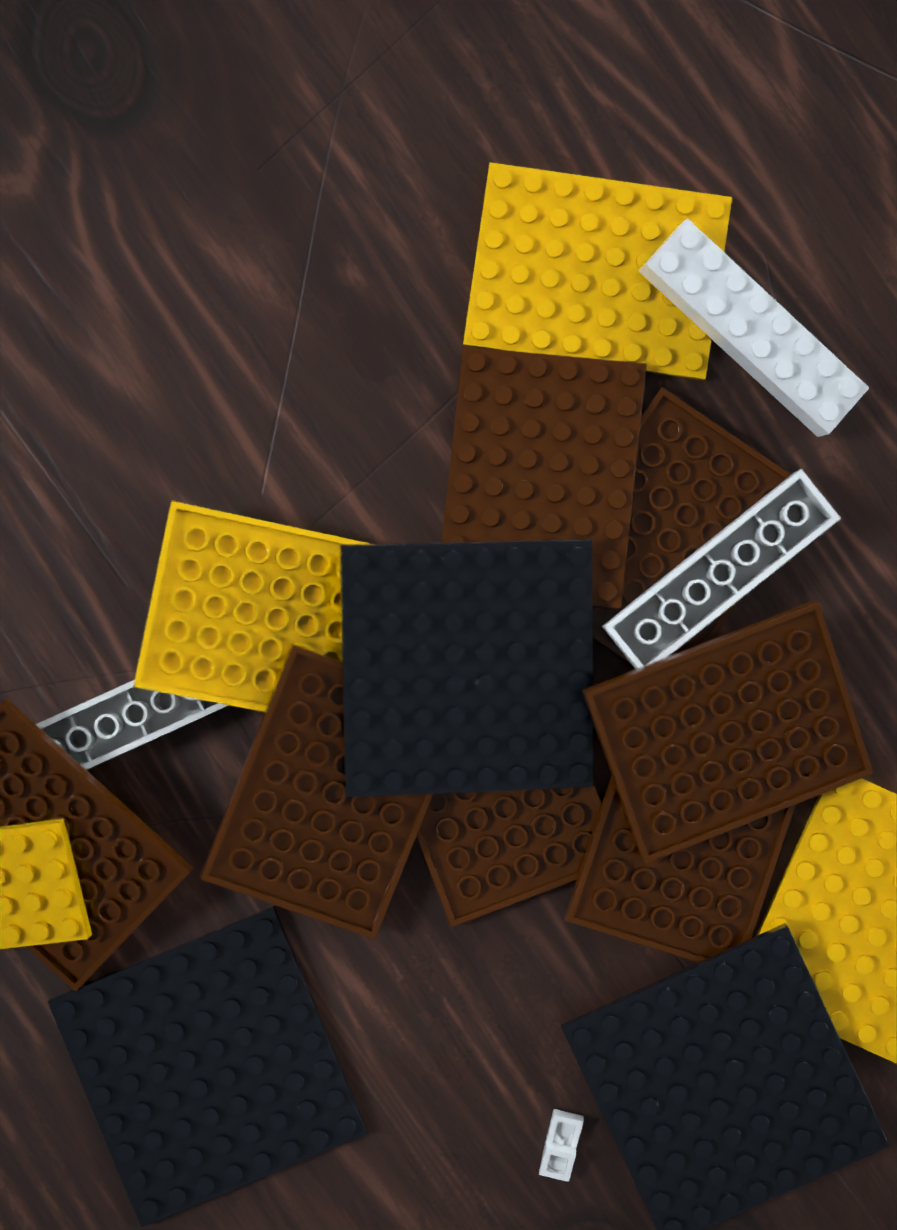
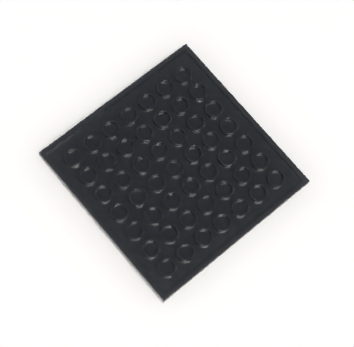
[340,539,593,797]
[48,906,368,1228]
[561,923,890,1230]

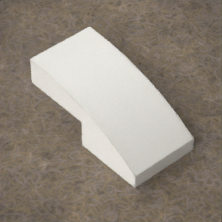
[539,1109,583,1182]

